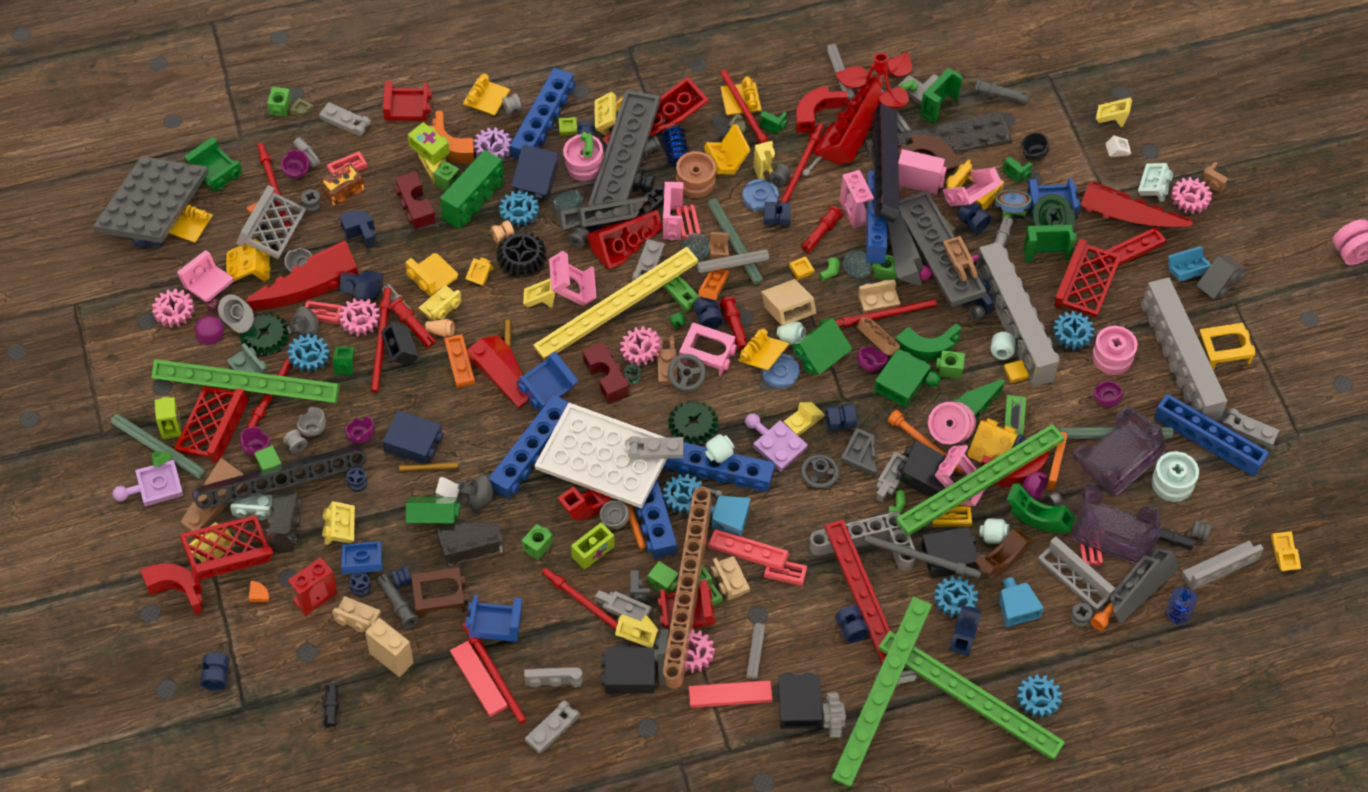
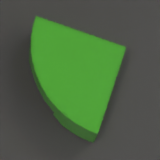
[151,452,172,467]

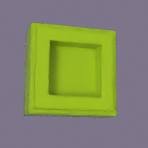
[558,117,577,136]

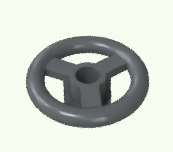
[668,354,706,391]
[801,454,840,489]

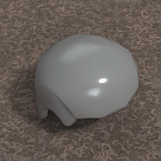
[284,247,313,273]
[297,407,326,437]
[600,500,630,529]

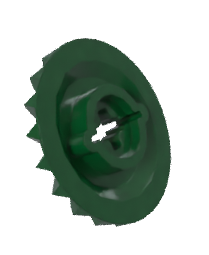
[1031,194,1075,229]
[240,312,290,356]
[668,400,718,445]

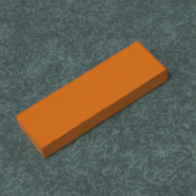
[698,269,730,300]
[444,334,475,388]
[1046,431,1068,491]

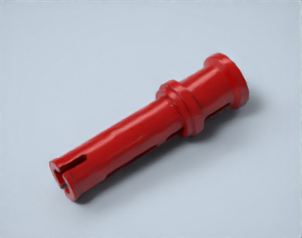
[801,206,843,254]
[388,297,436,349]
[719,297,748,351]

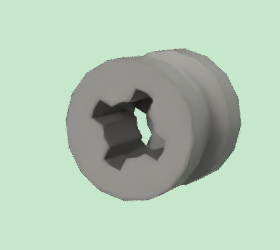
[502,93,522,115]
[283,429,308,454]

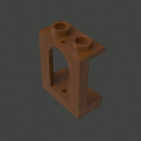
[411,568,468,619]

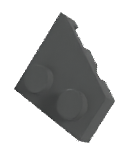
[840,428,876,476]
[654,629,669,685]

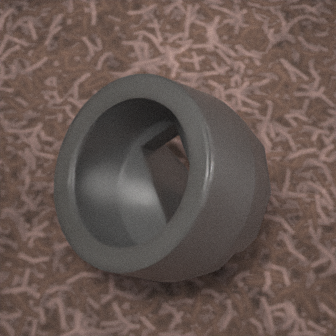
[969,305,985,321]
[1045,492,1062,506]

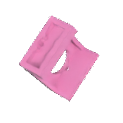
[943,167,1002,206]
[840,170,874,229]
[663,182,683,240]
[549,251,596,306]
[679,323,737,376]
[935,445,985,506]

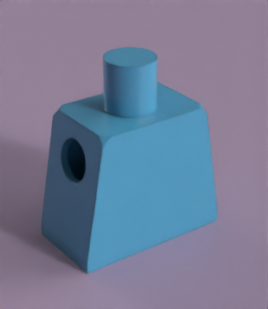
[710,496,750,537]
[999,577,1044,628]

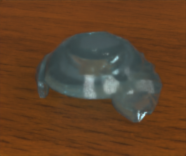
[554,190,583,210]
[682,234,710,261]
[843,250,872,278]

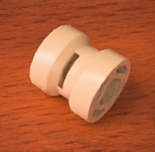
[490,220,515,244]

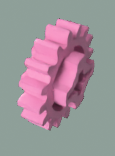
[1171,177,1212,214]
[152,289,194,328]
[339,298,380,336]
[620,326,662,366]
[673,629,715,673]

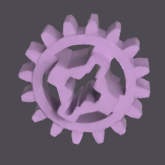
[473,127,512,161]

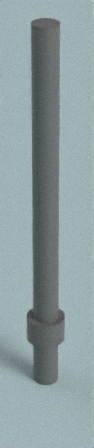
[864,535,981,579]

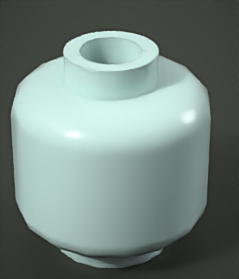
[777,321,806,345]
[990,332,1016,360]
[705,434,735,463]
[980,519,1010,544]

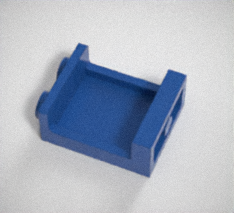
[1027,178,1080,220]
[516,351,578,412]
[465,595,522,642]

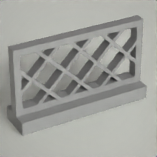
[236,185,306,259]

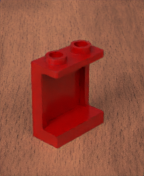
[383,81,432,121]
[658,580,716,632]

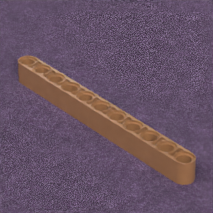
[663,487,712,689]

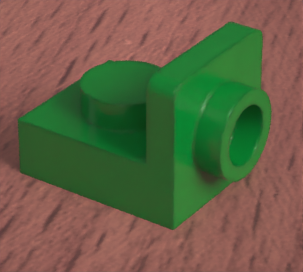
[759,111,788,135]
[1002,156,1033,184]
[333,347,355,375]

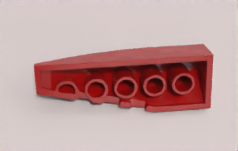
[813,74,884,165]
[602,77,709,146]
[1081,180,1193,227]
[246,241,359,311]

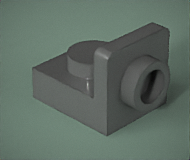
[630,570,650,603]

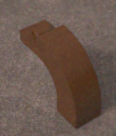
[898,135,960,174]
[975,528,1034,579]

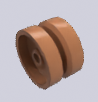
[676,151,716,198]

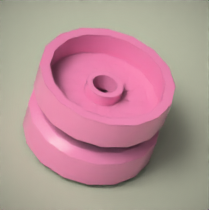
[563,135,604,181]
[1332,219,1368,265]
[1092,326,1138,375]
[928,402,976,444]

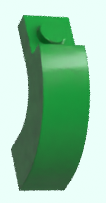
[895,323,962,362]
[1007,484,1075,534]

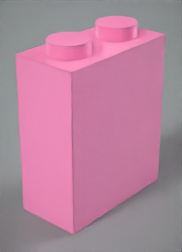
[898,149,947,195]

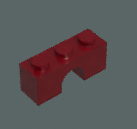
[394,171,436,230]
[582,342,630,404]

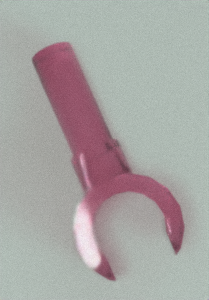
[207,298,219,313]

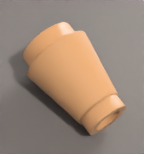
[425,319,455,337]

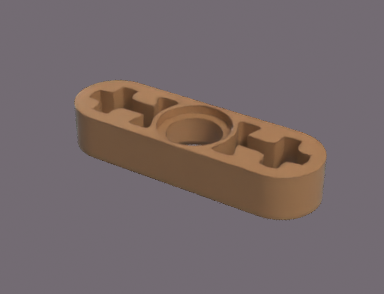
[857,317,900,356]

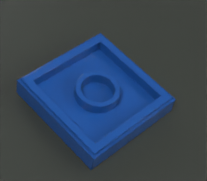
[341,541,382,574]

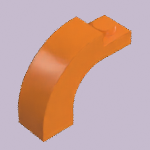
[432,111,474,164]

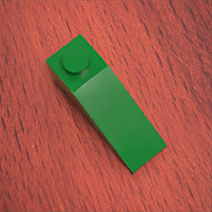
[953,379,1005,420]

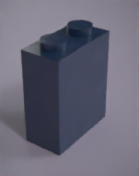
[511,144,560,199]
[382,411,444,464]

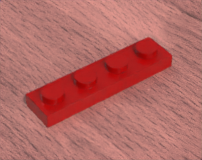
[1094,227,1166,273]

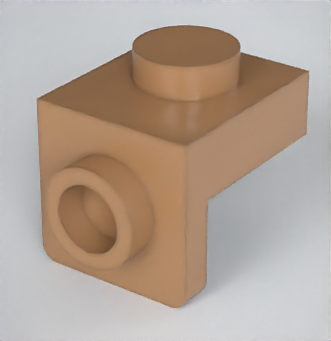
[1203,162,1228,194]
[708,232,729,260]

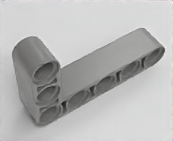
[809,512,915,571]

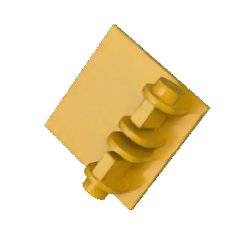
[463,74,510,116]
[720,77,762,115]
[169,205,213,243]
[738,329,789,371]

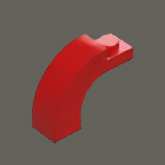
[795,87,848,133]
[980,452,1050,487]
[558,486,615,521]
[140,563,204,615]

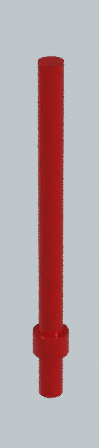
[720,69,769,144]
[779,123,824,203]
[257,143,291,232]
[371,288,392,393]
[835,299,937,328]
[246,338,299,428]
[542,567,635,644]
[462,622,527,724]

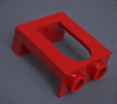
[288,557,338,616]

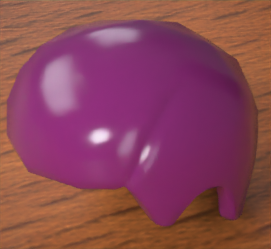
[281,149,309,179]
[195,315,224,345]
[857,345,888,373]
[1094,381,1123,408]
[345,416,375,444]
[240,427,270,457]
[1022,472,1047,501]

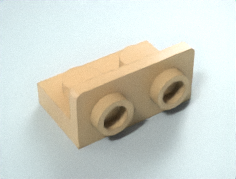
[858,280,900,314]
[710,556,750,600]
[332,596,381,633]

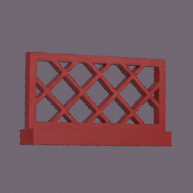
[1054,239,1121,317]
[174,386,249,463]
[179,515,273,581]

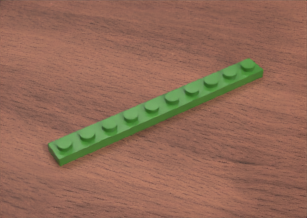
[151,359,340,403]
[896,424,1065,536]
[832,596,932,788]
[878,631,1065,761]

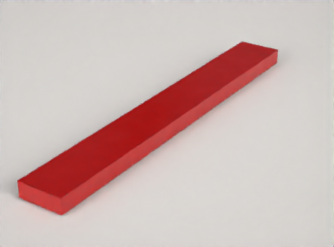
[824,519,891,665]

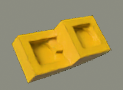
[1270,531,1301,571]

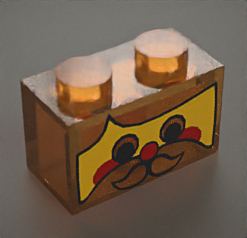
[320,164,364,205]

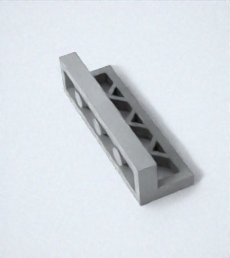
[1037,537,1115,612]
[1181,541,1264,590]

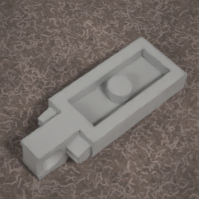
[876,452,905,502]
[595,590,652,621]

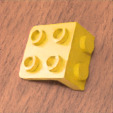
[703,125,750,174]
[226,239,270,282]
[405,253,458,297]
[968,418,1019,462]

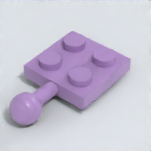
[745,413,808,472]
[113,460,184,506]

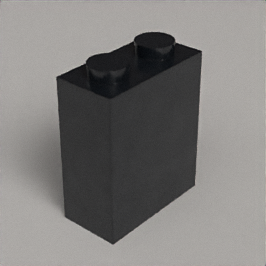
[896,440,953,497]
[921,527,980,579]
[601,647,655,694]
[778,673,823,729]

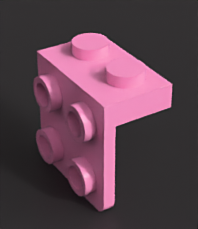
[177,250,234,302]

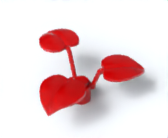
[836,53,912,108]

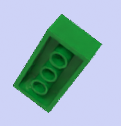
[440,150,504,230]

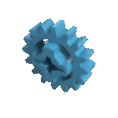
[499,190,539,228]
[1052,311,1095,350]
[288,334,329,373]
[663,474,705,515]
[934,576,978,618]
[1016,674,1062,719]

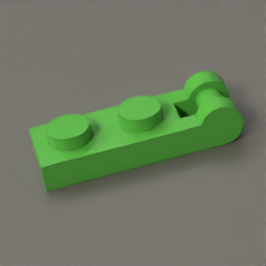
[662,275,700,312]

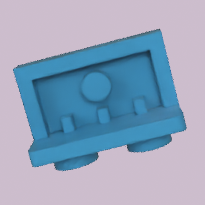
[1168,246,1211,281]

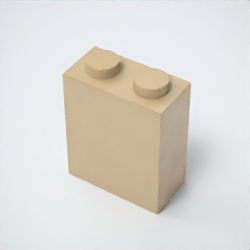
[761,279,816,326]
[365,618,413,677]

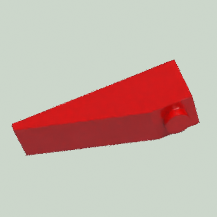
[587,210,663,269]
[466,335,529,409]

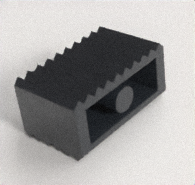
[381,322,419,365]

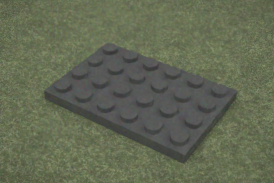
[93,156,208,243]

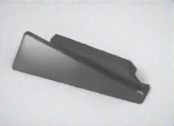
[555,196,648,230]
[887,213,924,286]
[1110,547,1179,623]

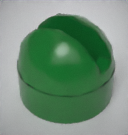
[669,312,686,328]
[925,370,940,387]

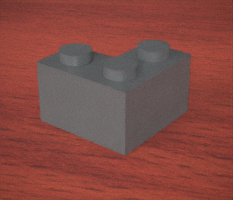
[1196,256,1246,299]

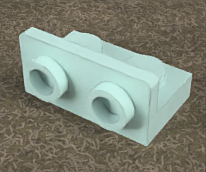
[1138,163,1173,202]
[230,494,276,520]

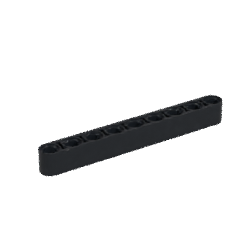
[874,104,899,223]
[192,446,366,509]

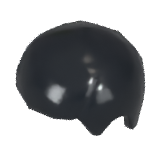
[1022,133,1049,161]

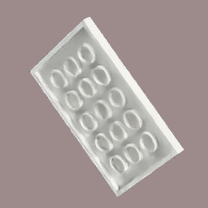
[535,403,667,508]

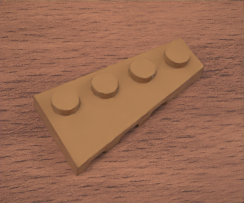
[181,458,246,531]

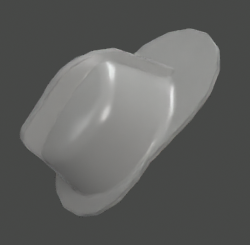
[218,295,254,333]

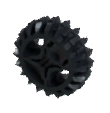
[497,231,547,278]

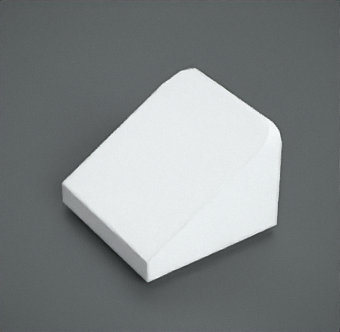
[1106,136,1131,157]
[436,477,459,497]

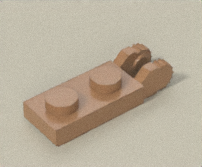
[943,236,978,282]
[657,336,678,385]

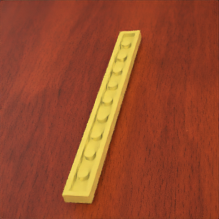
[534,247,698,361]

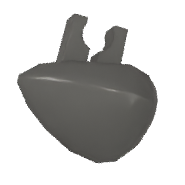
[287,306,319,338]
[457,475,494,510]

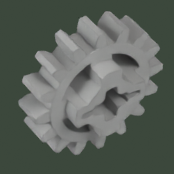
[822,692,846,738]

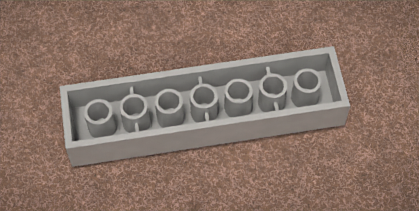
[975,242,1060,388]
[1141,278,1227,422]

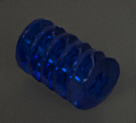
[663,126,689,167]
[1165,586,1198,626]

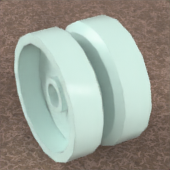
[1151,451,1199,502]

